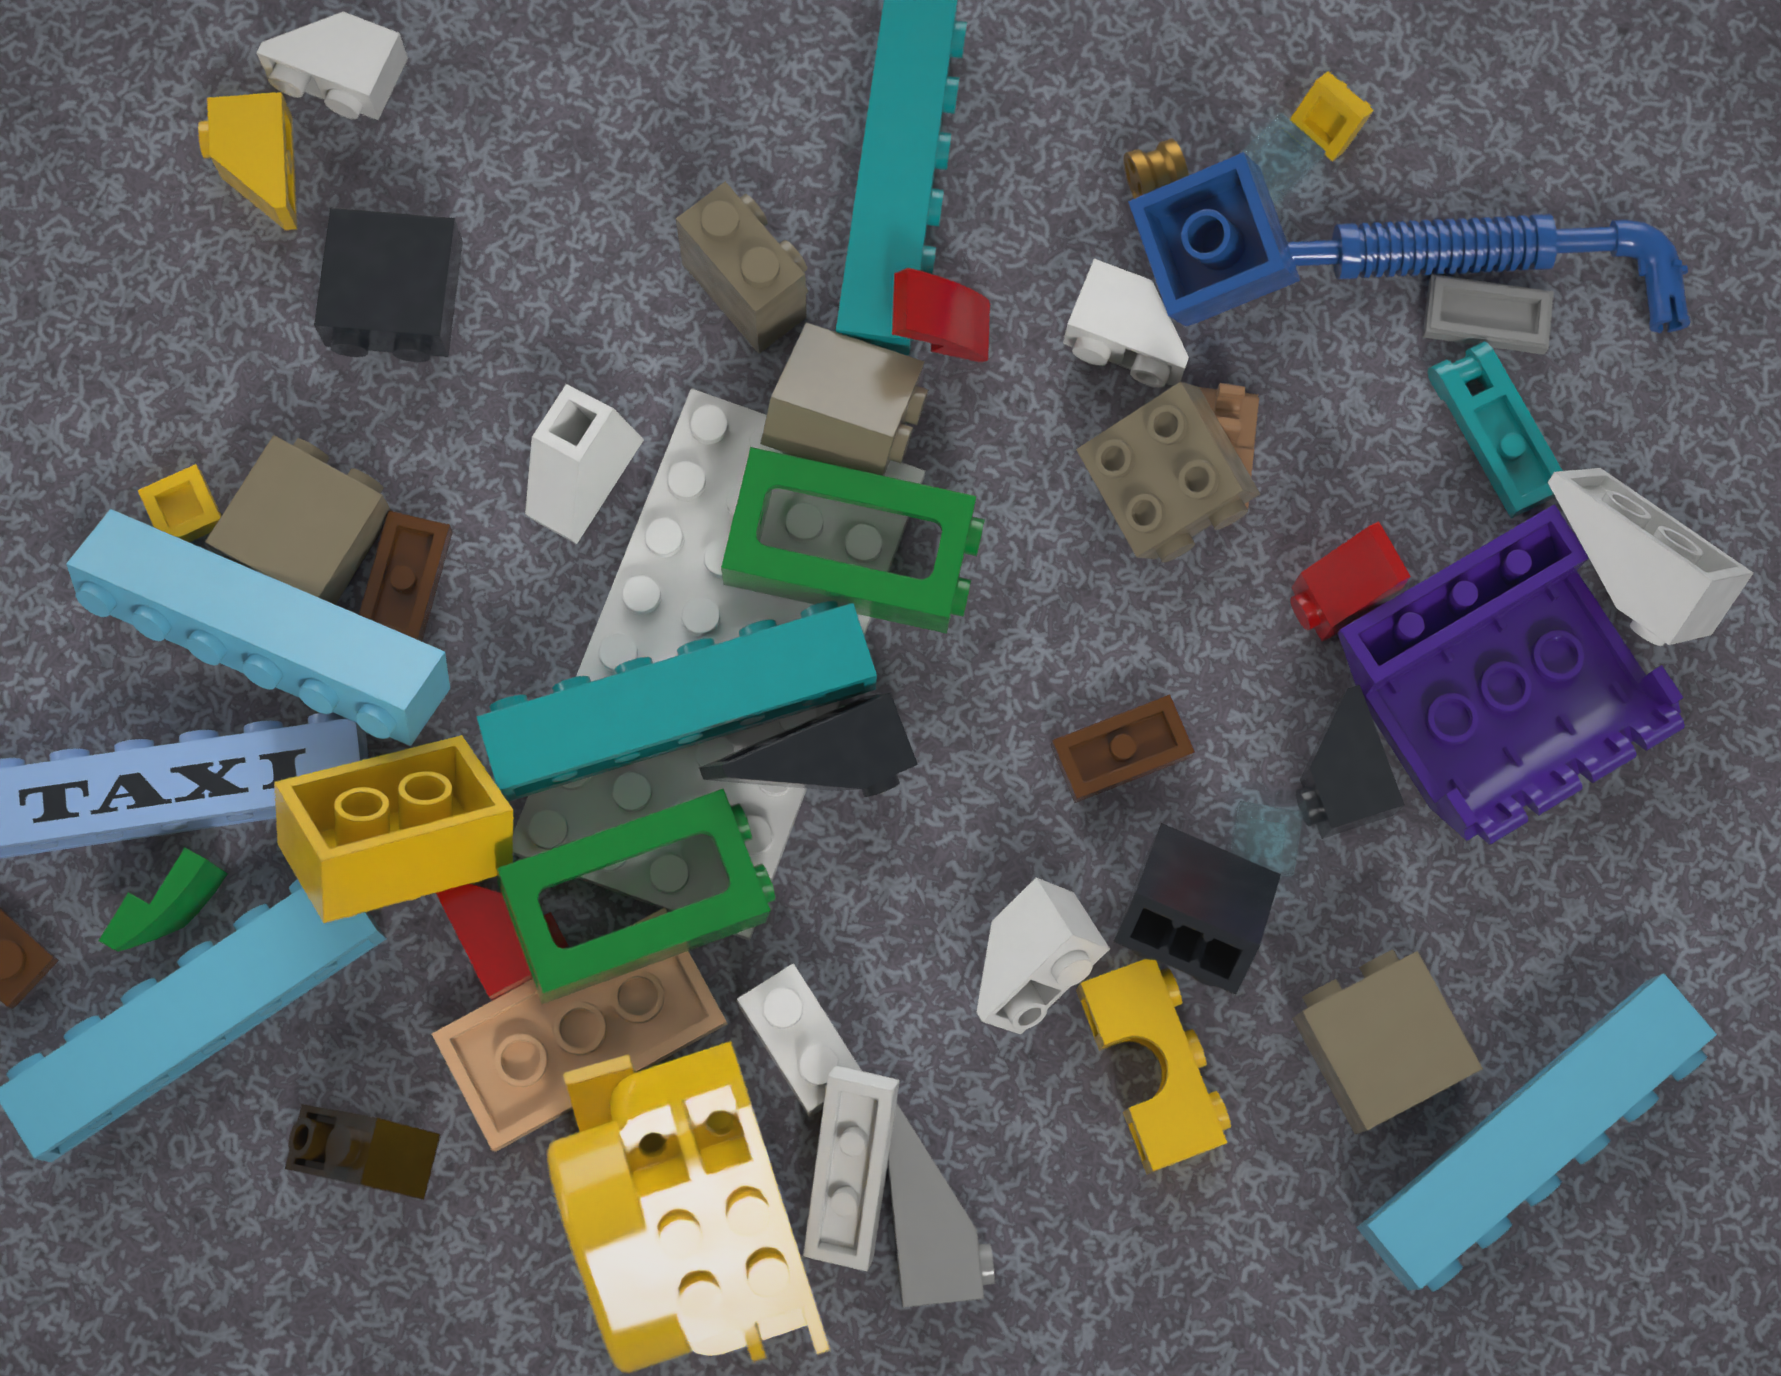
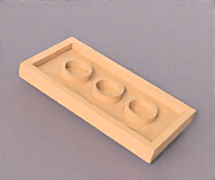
[432,907,727,1152]

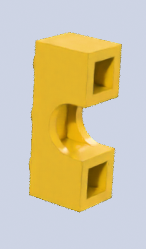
[1076,959,1231,1174]

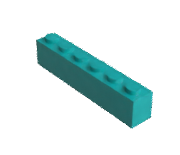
[836,0,967,356]
[476,601,877,802]

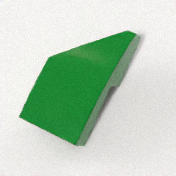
[98,847,228,952]

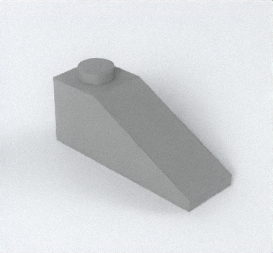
[887,1102,995,1308]

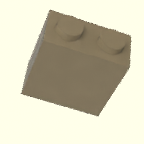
[676,181,808,354]
[760,322,928,476]
[1076,382,1260,563]
[205,435,391,605]
[1292,949,1483,1135]

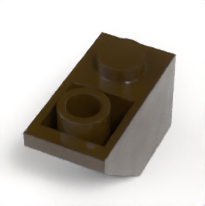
[285,1104,441,1200]

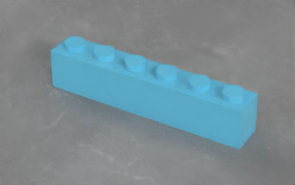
[66,509,450,746]
[0,879,387,1162]
[1356,973,1717,1292]

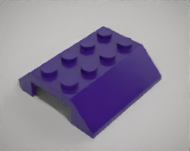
[1338,504,1685,845]

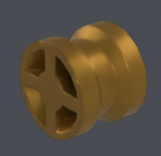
[1123,138,1189,199]

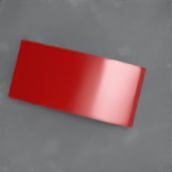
[892,268,990,362]

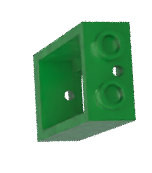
[721,447,985,634]
[497,788,776,1004]

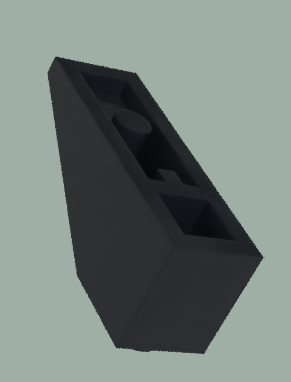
[699,693,918,797]

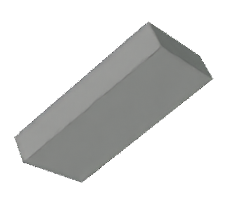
[1423,274,1554,354]

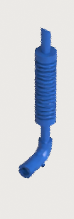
[1287,214,1690,333]

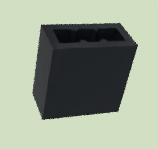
[314,207,463,362]
[1113,823,1281,995]

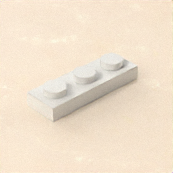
[803,1065,900,1271]

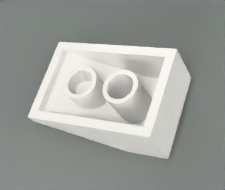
[1548,468,1753,646]

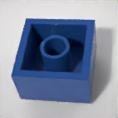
[1128,152,1301,327]

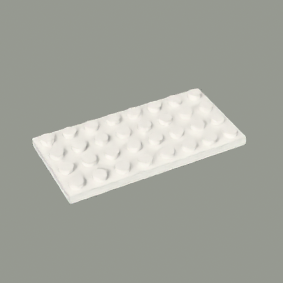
[513,388,925,941]

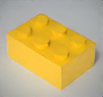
[274,735,513,923]

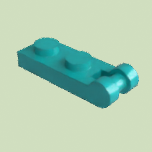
[1428,341,1563,519]

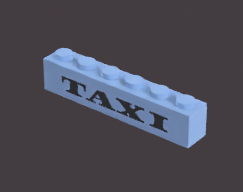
[0,712,368,859]

